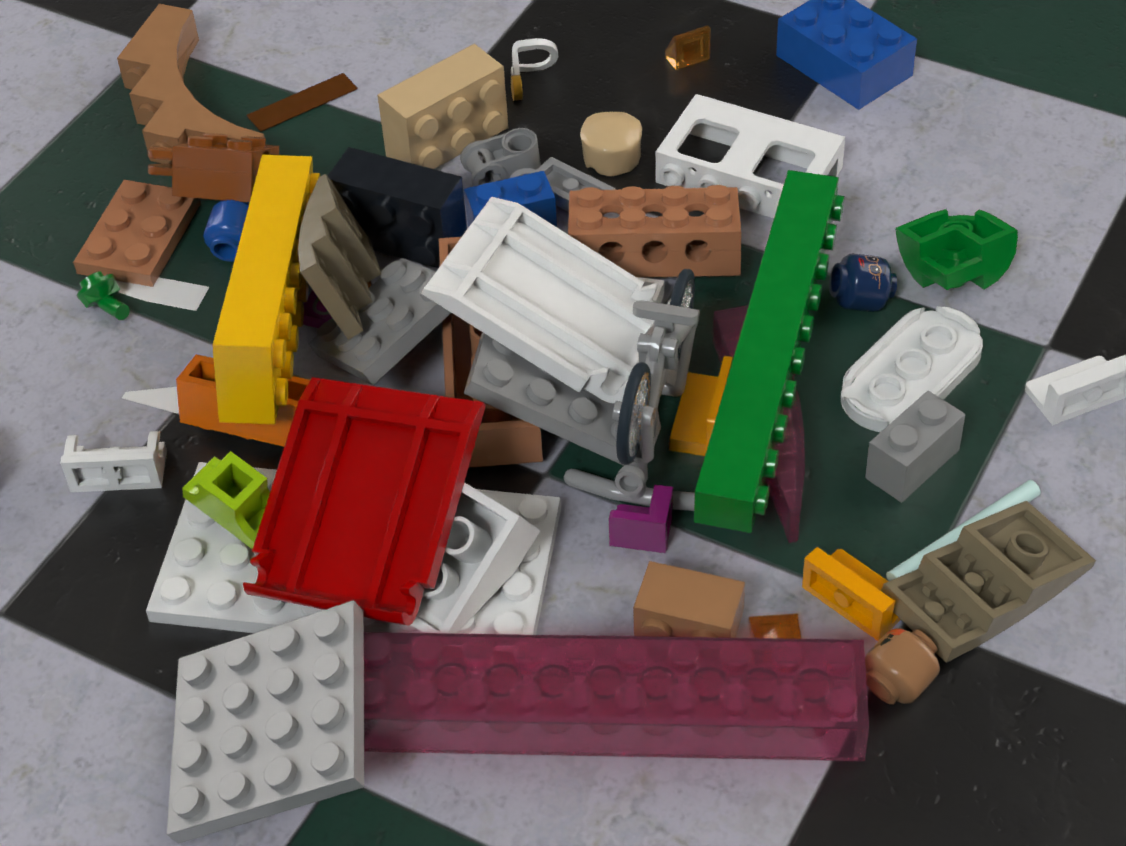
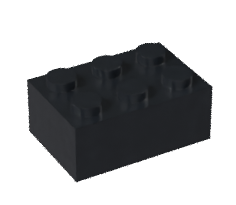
[328,147,467,268]

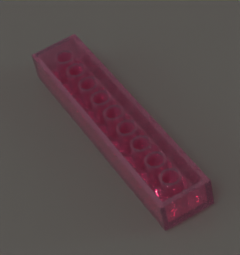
[364,632,869,761]

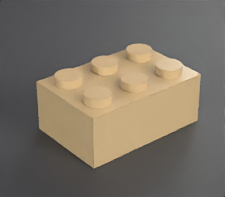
[377,43,508,169]

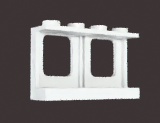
[655,94,845,218]

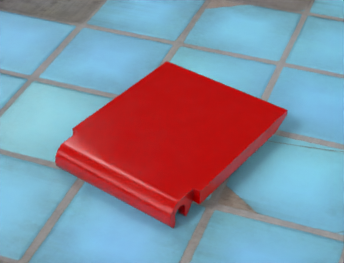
[243,377,486,626]

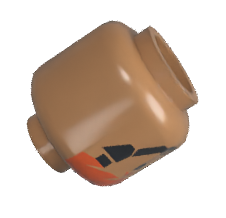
[863,628,940,704]

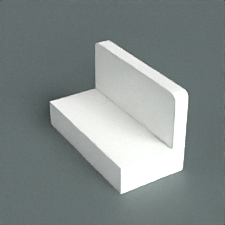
[1025,354,1126,426]

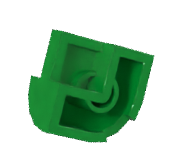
[895,209,1018,290]

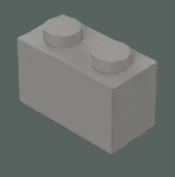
[865,390,965,503]

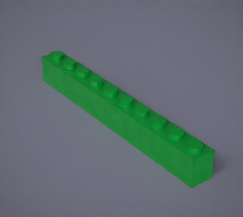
[694,170,845,533]

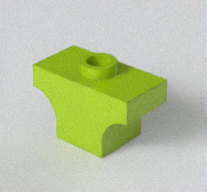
[182,451,270,549]

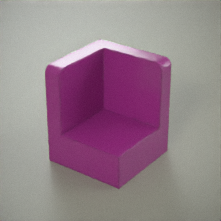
[609,485,673,553]

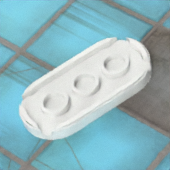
[841,306,983,432]

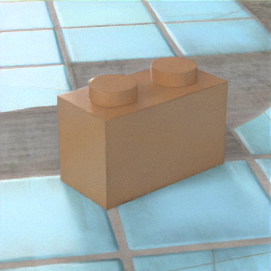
[633,561,745,658]

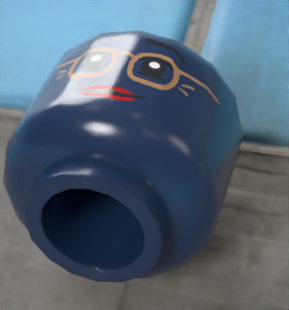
[829,253,897,312]

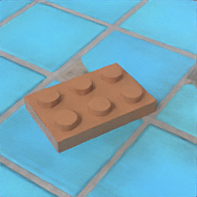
[73,180,201,287]

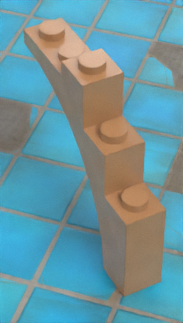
[117,4,265,164]

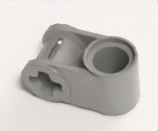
[460,128,541,186]

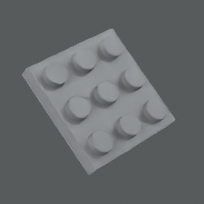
[308,258,451,385]

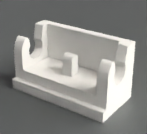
[60,431,167,492]

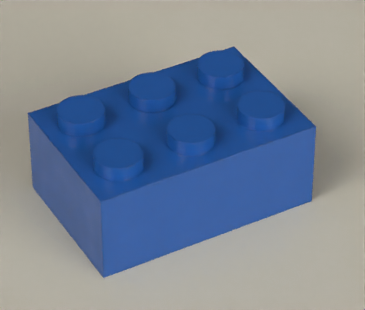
[776,0,917,110]

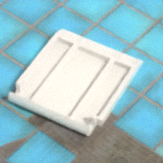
[421,197,671,403]

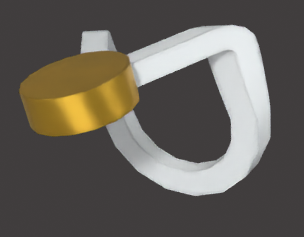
[511,38,558,101]

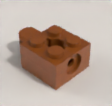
[148,133,279,202]

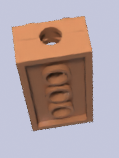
[568,185,741,277]

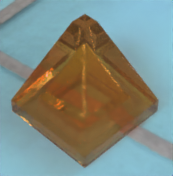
[665,25,710,70]
[748,614,804,662]

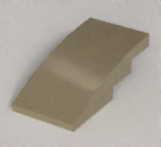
[298,174,381,340]
[881,501,1096,663]

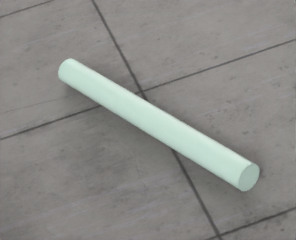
[886,480,1041,581]

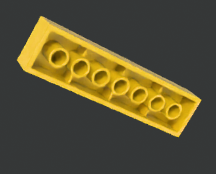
[212,155,320,424]

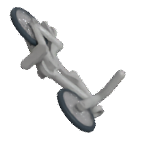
[564,269,700,511]

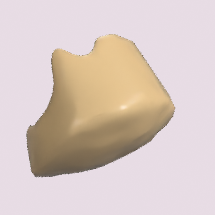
[580,112,642,176]

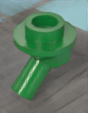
[76,271,130,320]

